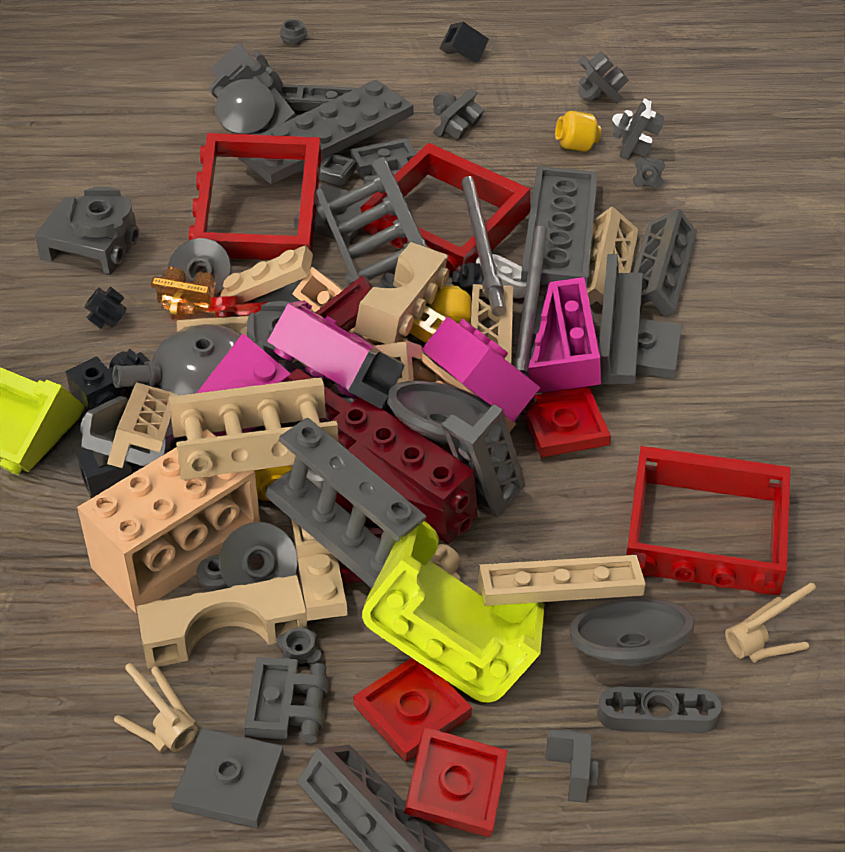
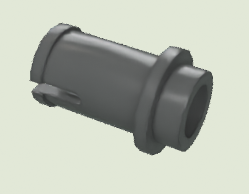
[112,361,161,388]

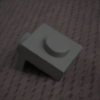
[545,729,599,803]

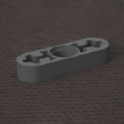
[597,687,722,733]

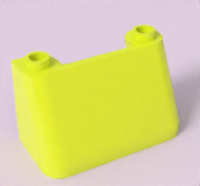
[0,367,85,475]
[362,522,545,703]

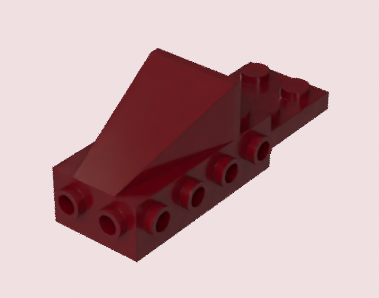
[287,368,478,545]

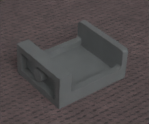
[35,196,139,275]
[80,396,186,467]

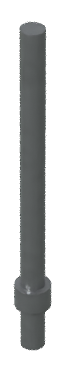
[462,176,505,316]
[511,226,547,378]

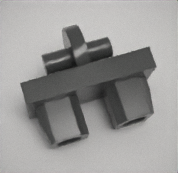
[577,51,629,104]
[433,88,485,140]
[610,98,664,160]

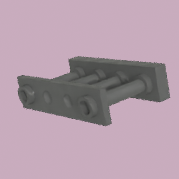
[315,156,427,285]
[266,417,426,588]

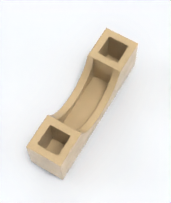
[354,242,449,344]
[137,575,308,669]

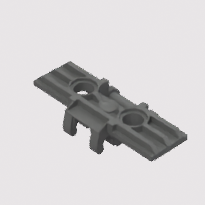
[210,43,297,134]

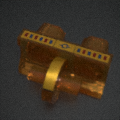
[151,266,215,321]

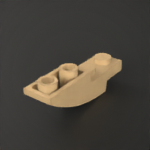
[291,519,347,621]

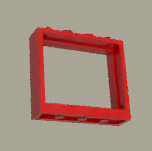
[188,133,322,260]
[360,142,531,274]
[626,446,791,596]

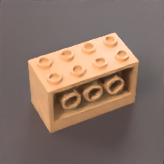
[77,429,260,614]

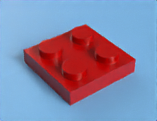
[523,386,611,458]
[353,658,472,762]
[403,727,508,837]

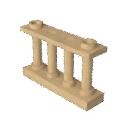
[169,378,339,480]

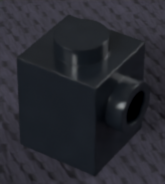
[65,356,121,413]

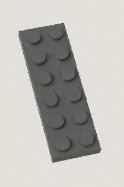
[238,80,414,185]
[521,166,598,288]

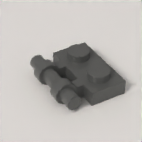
[351,138,417,184]
[244,657,329,744]

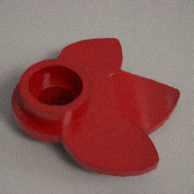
[207,296,268,318]

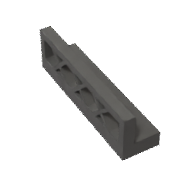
[633,209,697,317]
[599,254,643,384]
[442,404,525,518]
[297,745,453,852]

